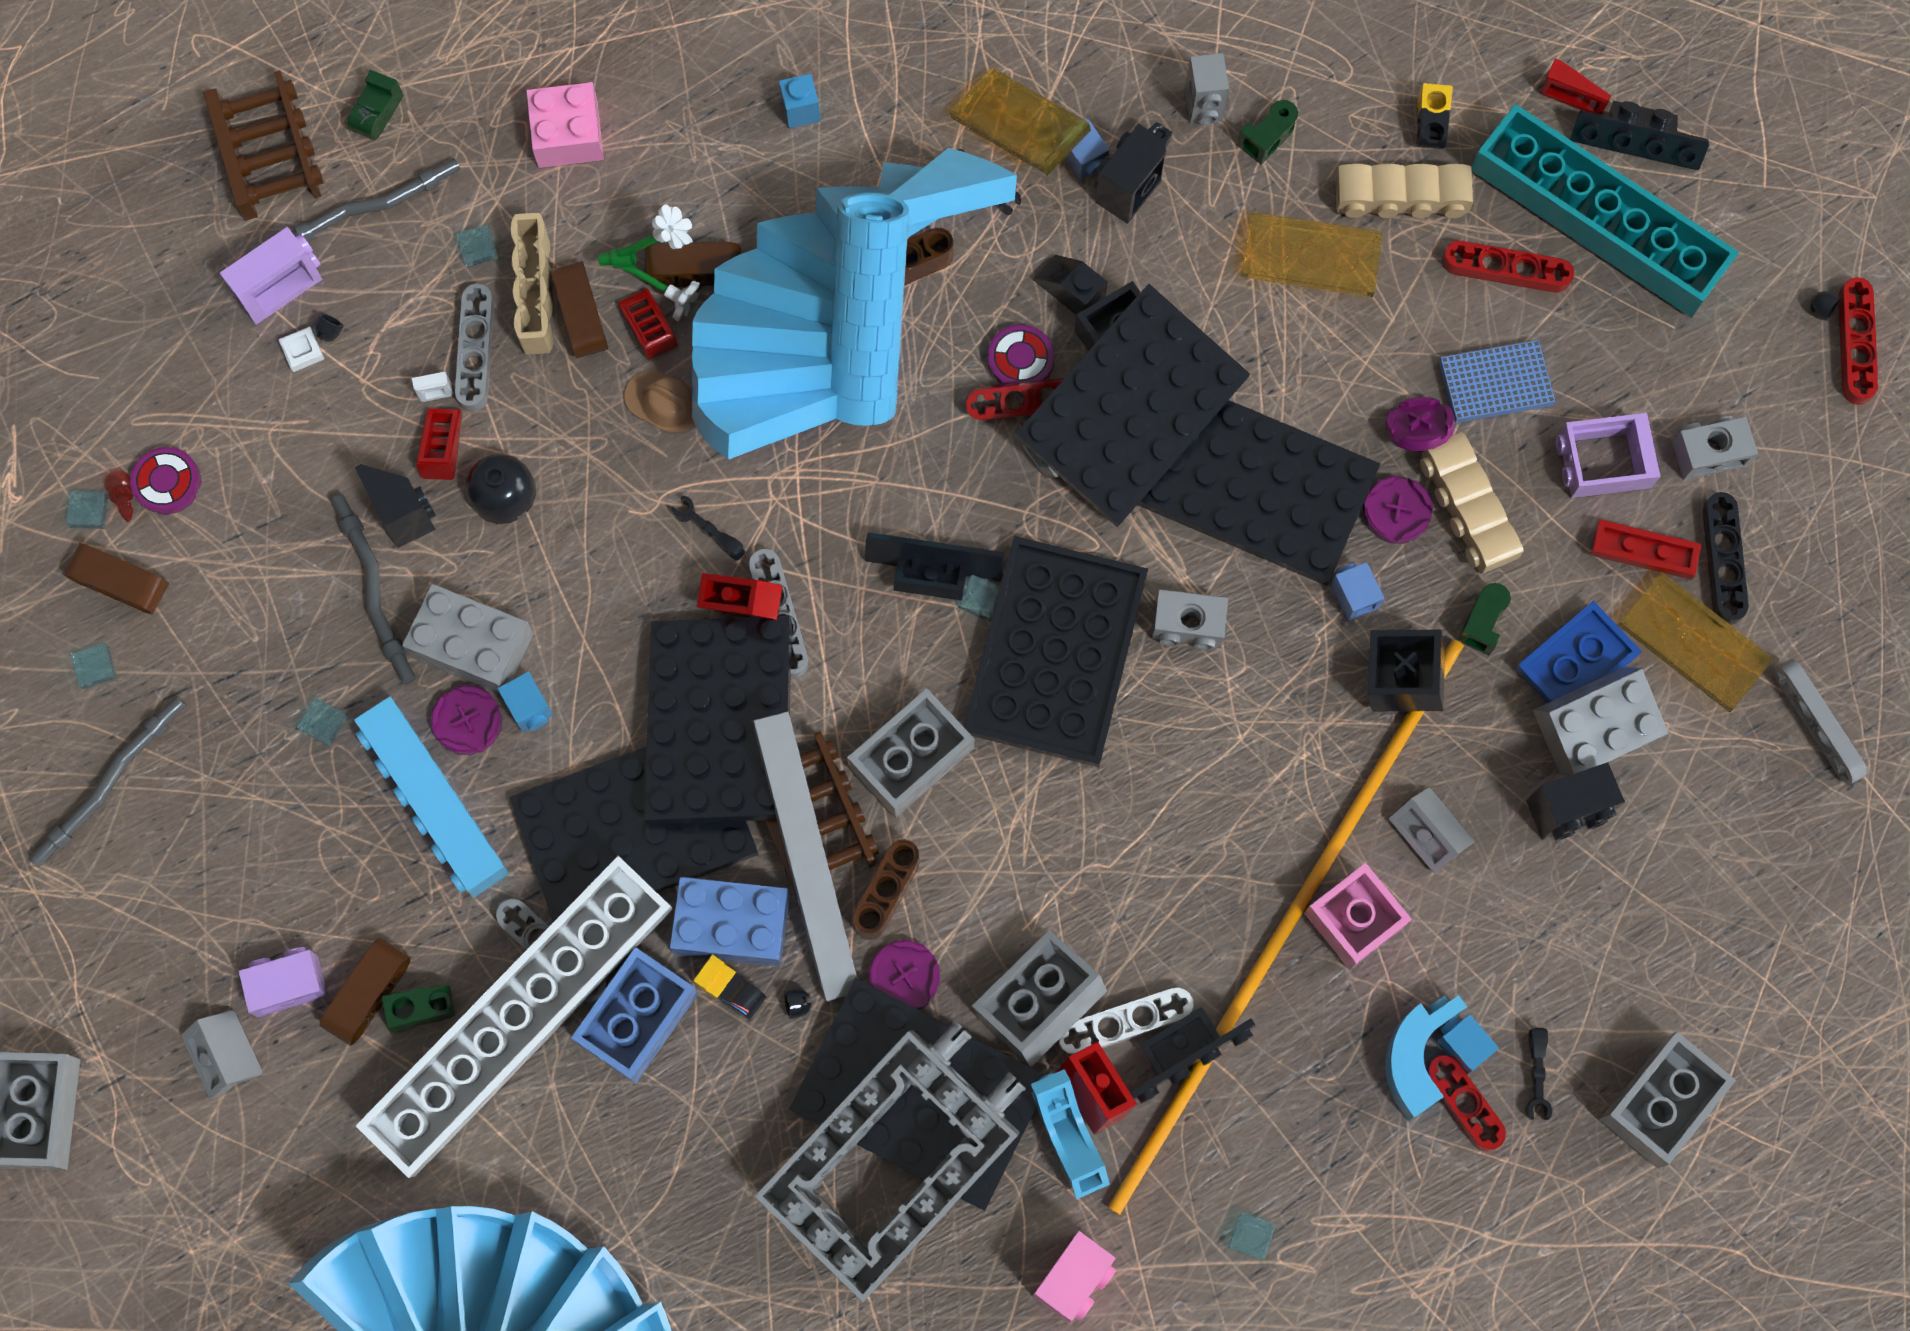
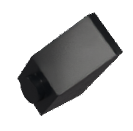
[1033,255,1108,315]

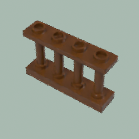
[203,70,324,221]
[764,731,879,899]

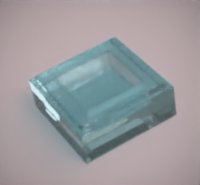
[456,225,499,267]
[66,491,109,529]
[958,575,1000,621]
[71,643,117,689]
[297,698,348,747]
[1228,1212,1277,1261]

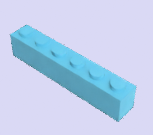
[354,696,510,898]

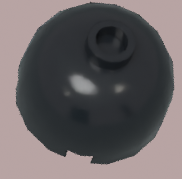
[466,453,536,524]

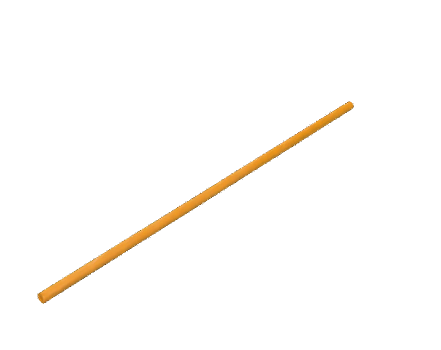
[1108,639,1464,1215]

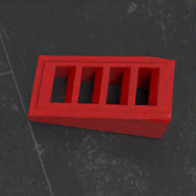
[1540,58,1611,114]
[618,288,678,360]
[416,408,462,480]

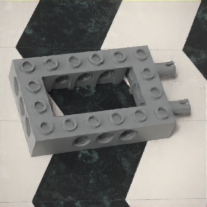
[755,1020,1026,1302]

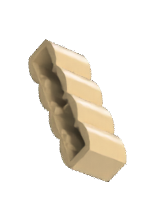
[1335,164,1473,218]
[511,213,554,355]
[1420,432,1524,574]

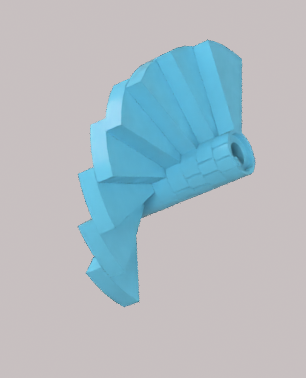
[691,148,1017,459]
[288,1206,671,1331]

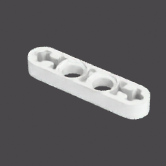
[1058,988,1194,1056]

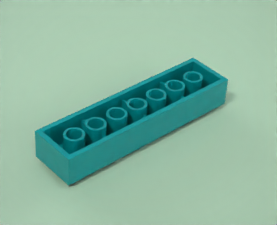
[1471,104,1739,318]

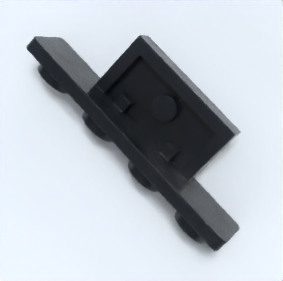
[1571,100,1709,170]
[865,533,1004,601]
[1130,1007,1256,1104]

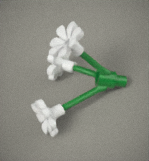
[598,204,700,322]

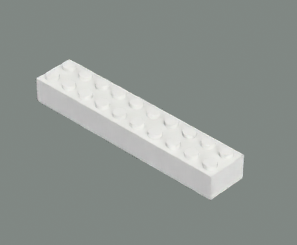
[356,856,673,1178]

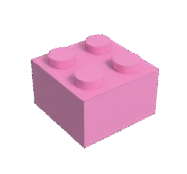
[527,82,604,168]
[1304,863,1412,970]
[1033,1231,1117,1323]

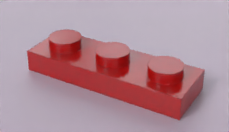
[1590,519,1701,580]

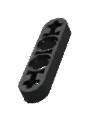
[1702,492,1749,625]

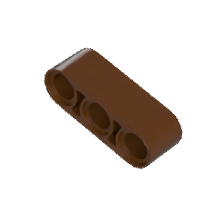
[904,227,954,286]
[644,242,741,287]
[550,261,609,359]
[62,543,169,615]
[853,839,920,940]
[319,938,411,1046]

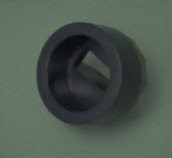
[1811,291,1841,321]
[313,313,344,342]
[784,989,812,1019]

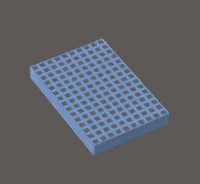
[1439,340,1555,423]

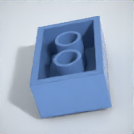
[670,877,790,967]
[571,947,699,1084]

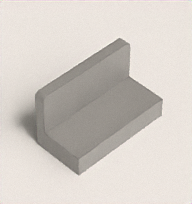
[1389,788,1474,874]
[181,1010,262,1100]

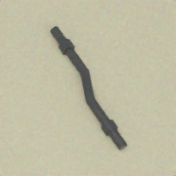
[292,158,461,242]
[331,494,416,684]
[29,696,187,867]

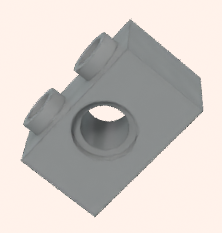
[1185,53,1229,125]
[1672,416,1759,480]
[1152,589,1229,650]

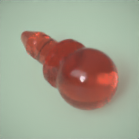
[104,470,134,522]

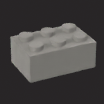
[402,584,534,693]
[1533,667,1668,776]
[847,688,975,818]
[972,930,1107,1067]
[1599,1032,1736,1168]
[0,1052,80,1170]

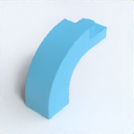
[1385,995,1467,1121]
[1031,1069,1110,1200]

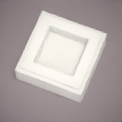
[278,326,324,372]
[412,371,454,402]

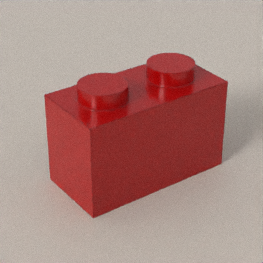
[697,573,783,620]
[1056,1042,1137,1135]

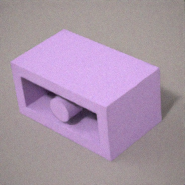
[238,947,328,1018]

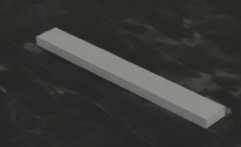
[752,712,857,1001]

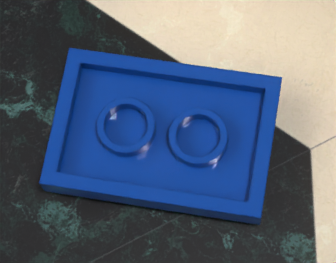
[1515,600,1642,703]

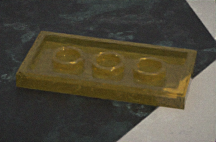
[949,67,1091,176]
[1241,212,1383,297]
[1618,572,1774,713]

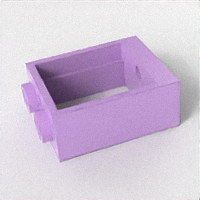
[220,227,322,325]
[1556,413,1661,498]

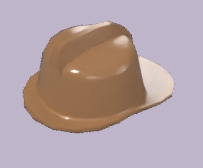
[624,370,695,433]

